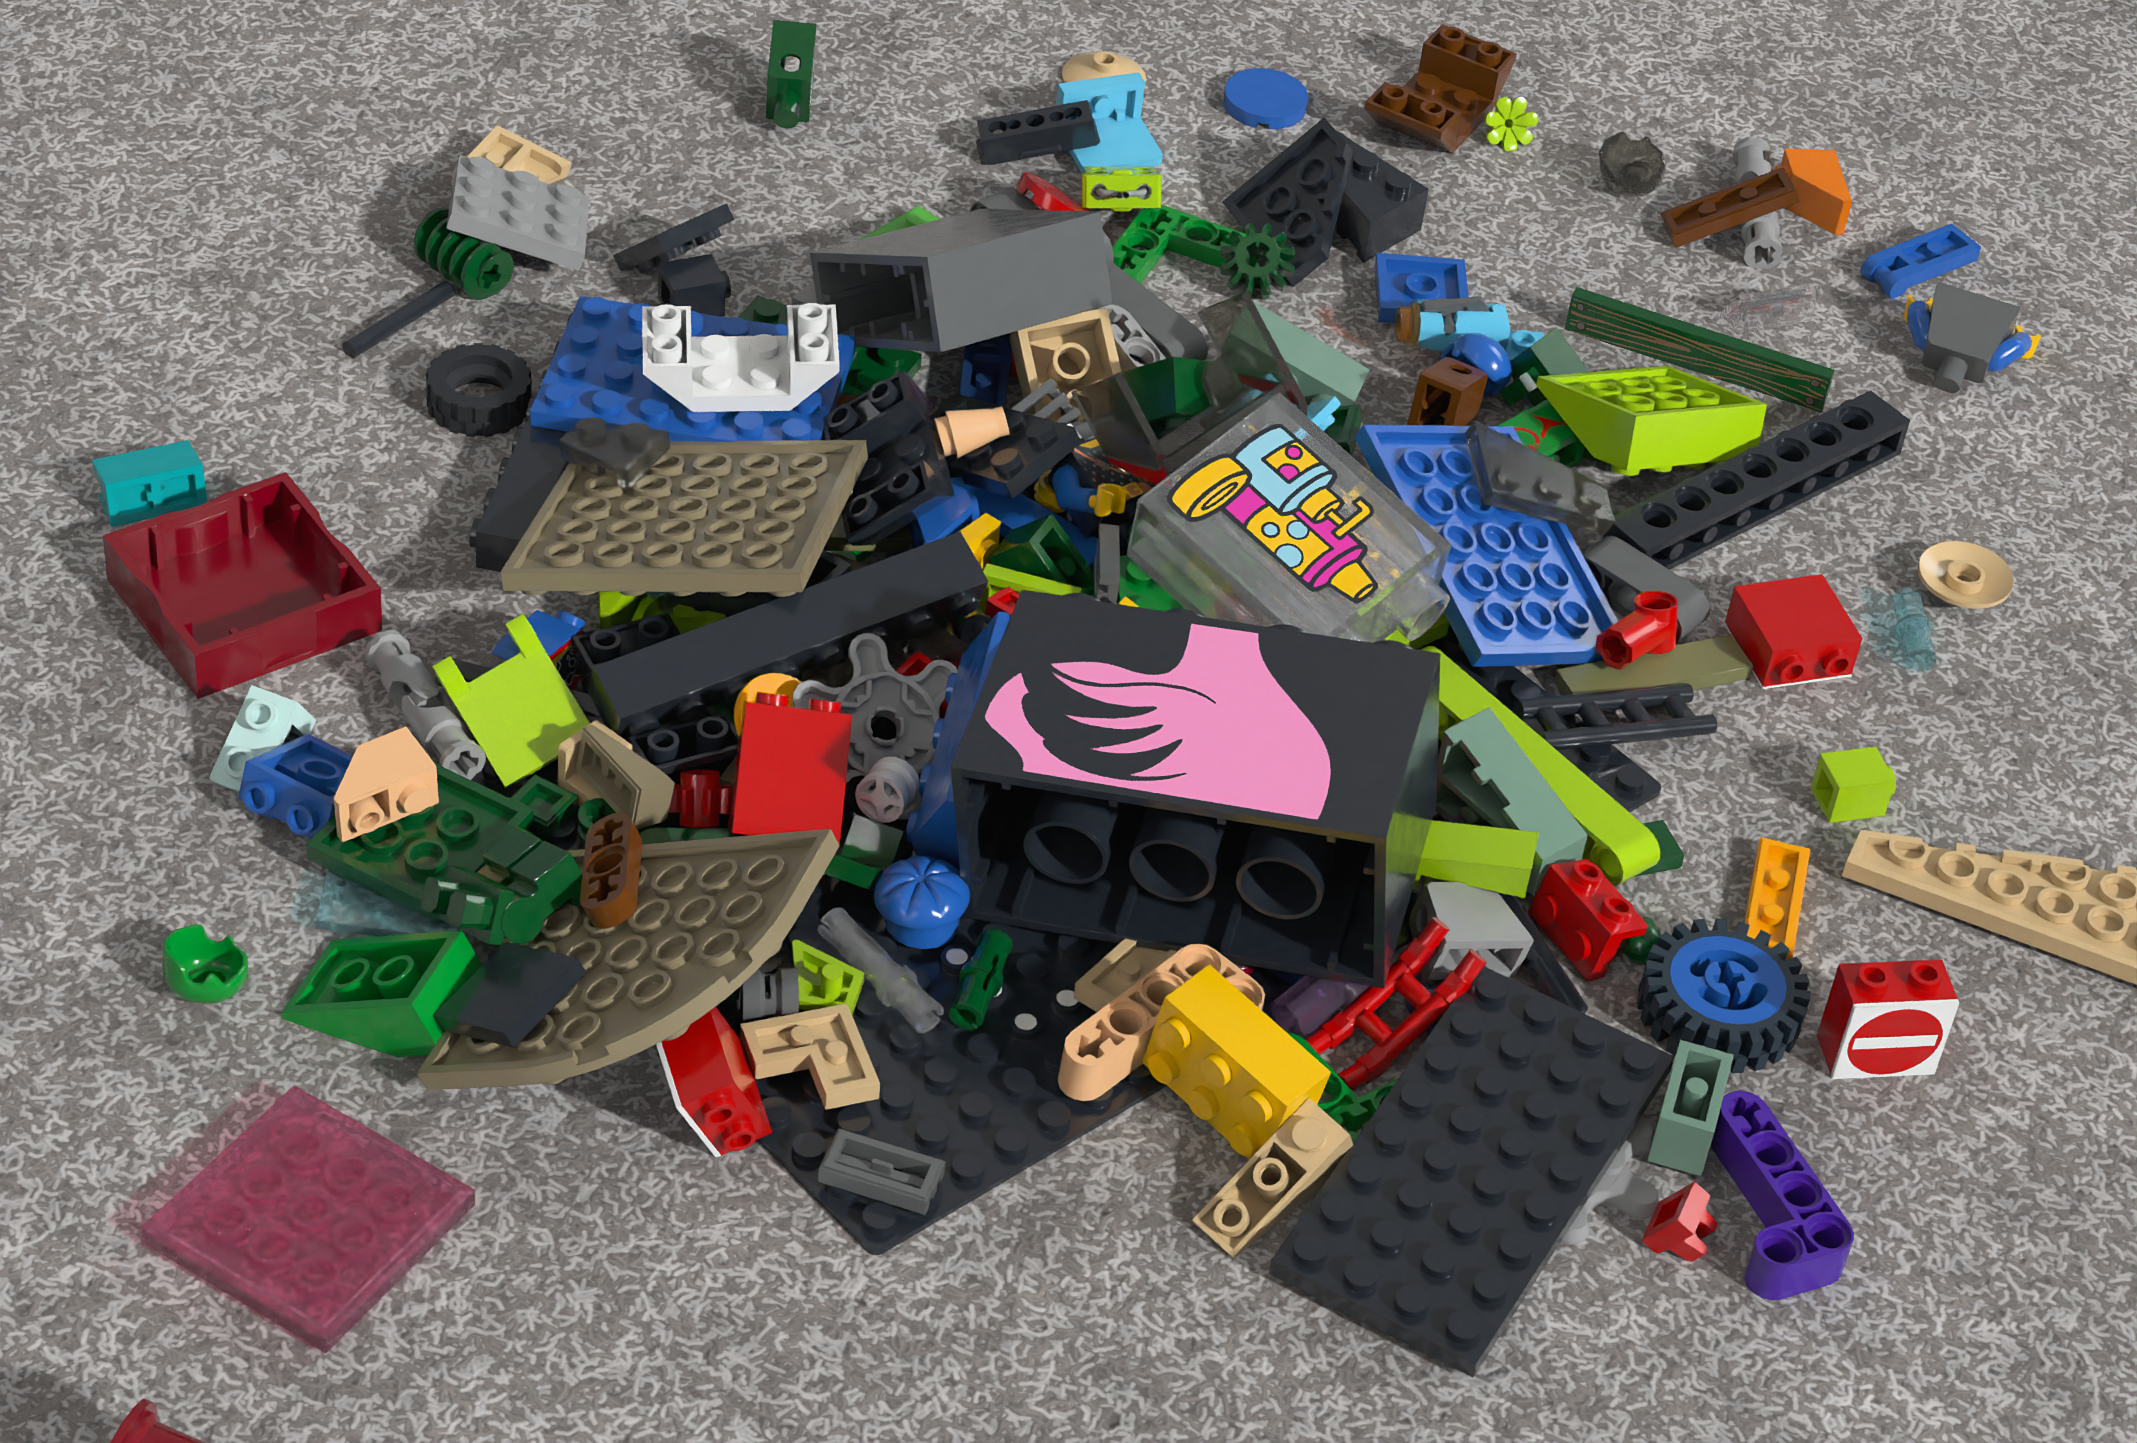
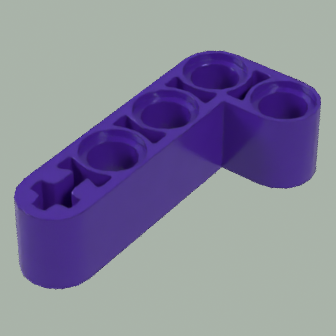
[1711,1091,1854,1300]

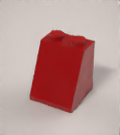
[728,692,852,844]

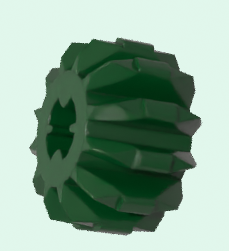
[1220,223,1295,299]

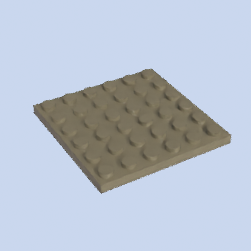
[500,440,868,597]

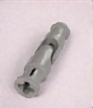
[1732,137,1783,269]
[364,630,486,780]

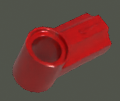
[1596,591,1678,670]

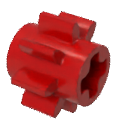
[669,769,732,828]

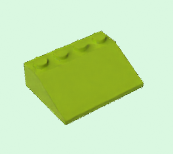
[1536,366,1767,476]

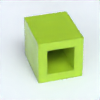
[1810,746,1896,823]

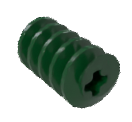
[413,207,514,300]

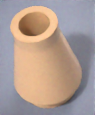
[935,406,1009,458]

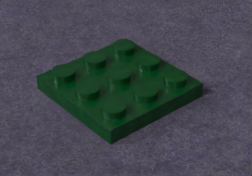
[306,763,534,924]

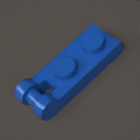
[1860,223,1981,299]

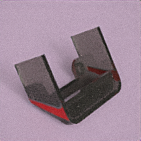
[1071,291,1308,496]

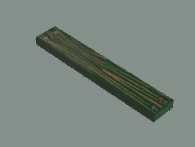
[1565,287,1835,413]

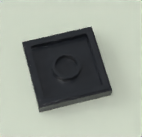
[433,942,587,1048]

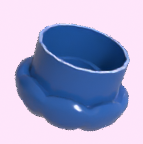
[873,855,970,949]

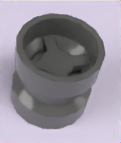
[740,968,799,1023]

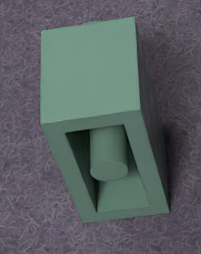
[1647,1040,1734,1176]

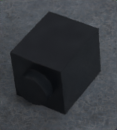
[658,254,731,317]

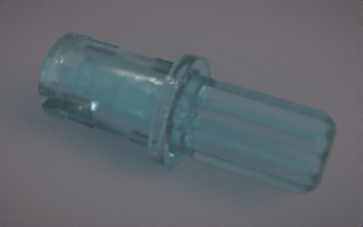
[1892,587,1937,671]

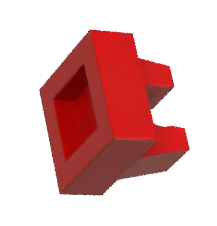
[1641,1181,1718,1262]

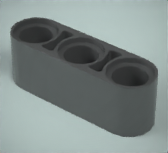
[1582,536,1710,642]

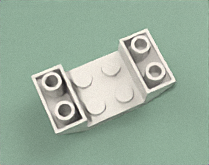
[642,303,839,412]

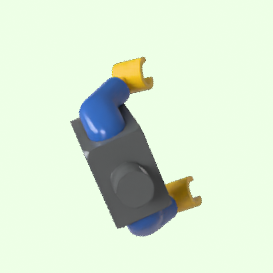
[1903,282,2041,393]

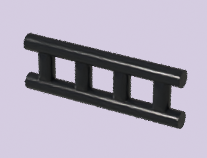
[1513,683,1717,750]

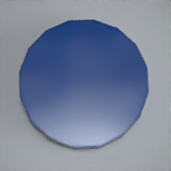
[1224,68,1309,129]

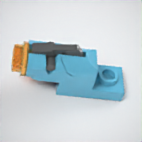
[1395,296,1544,361]

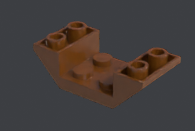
[1364,24,1517,154]

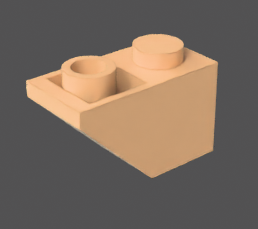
[334,727,439,842]

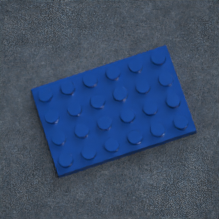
[530,296,856,442]
[1354,425,1618,667]

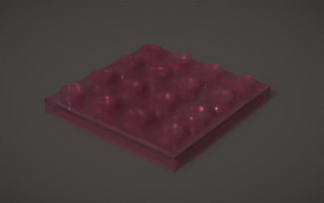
[141,1085,475,1353]

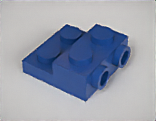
[238,734,353,839]

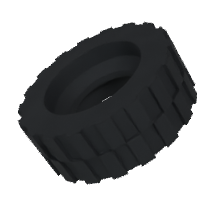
[426,343,532,437]

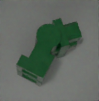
[421,827,582,945]

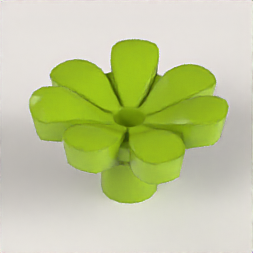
[1484,97,1538,151]

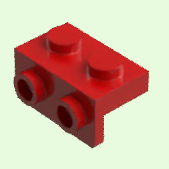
[1528,859,1648,981]

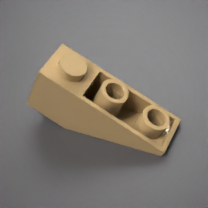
[1192,1098,1353,1259]

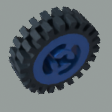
[1637,918,1811,1073]

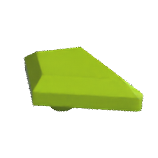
[792,940,864,1015]

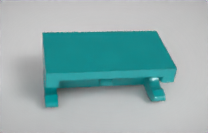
[92,440,208,527]

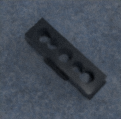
[976,100,1100,165]

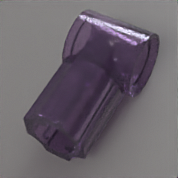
[1269,975,1369,1039]

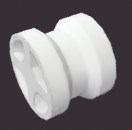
[855,757,920,823]

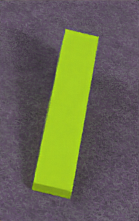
[1413,820,1539,898]

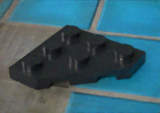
[1222,118,1353,287]

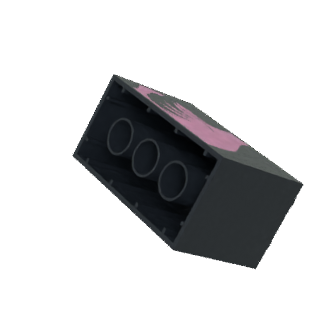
[951,590,1440,988]

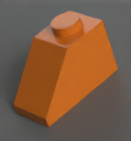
[1774,148,1852,235]

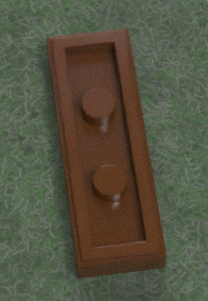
[1660,167,1799,248]

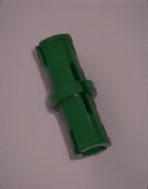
[949,929,1013,1030]

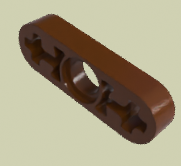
[580,813,642,929]

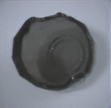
[1599,131,1666,197]

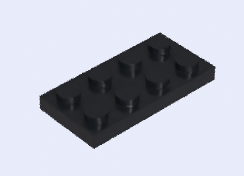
[929,393,1082,499]

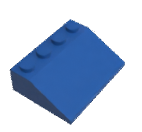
[906,611,1010,870]

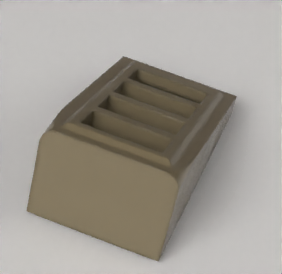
[576,725,674,830]

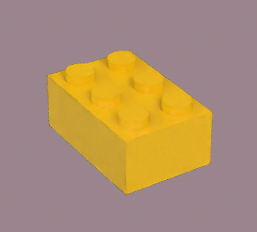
[1142,964,1331,1160]

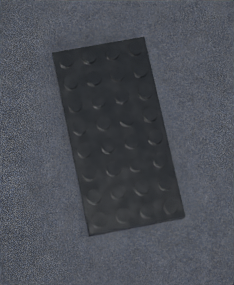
[1269,966,1675,1378]

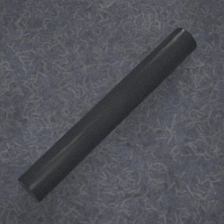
[342,280,455,359]

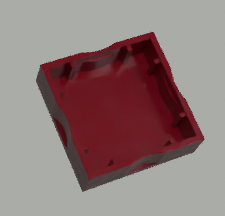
[103,472,382,699]

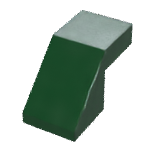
[824,814,912,890]

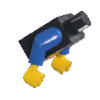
[1048,424,1201,539]

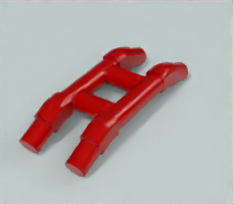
[1304,917,1487,1090]

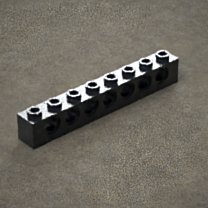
[1603,390,1910,570]

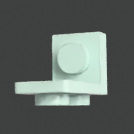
[210,685,316,792]

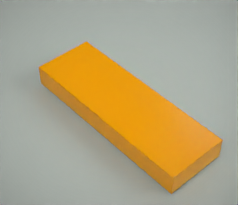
[1744,837,1810,960]

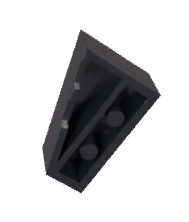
[1336,131,1429,263]

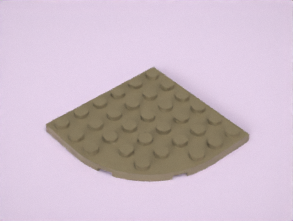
[417,829,840,1090]

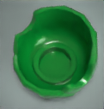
[162,924,248,1004]

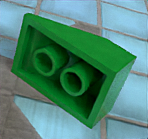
[280,930,482,1057]

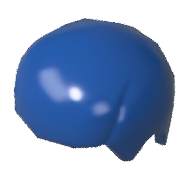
[1440,333,1512,397]

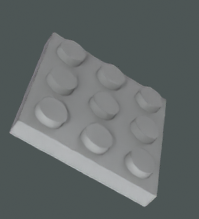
[446,155,589,270]

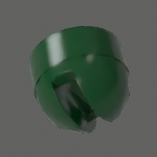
[1620,917,1661,964]

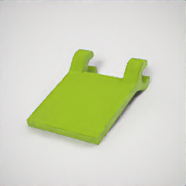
[432,614,590,789]

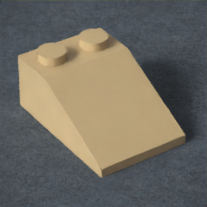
[1009,308,1137,446]

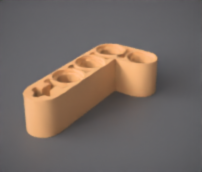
[1058,944,1265,1101]

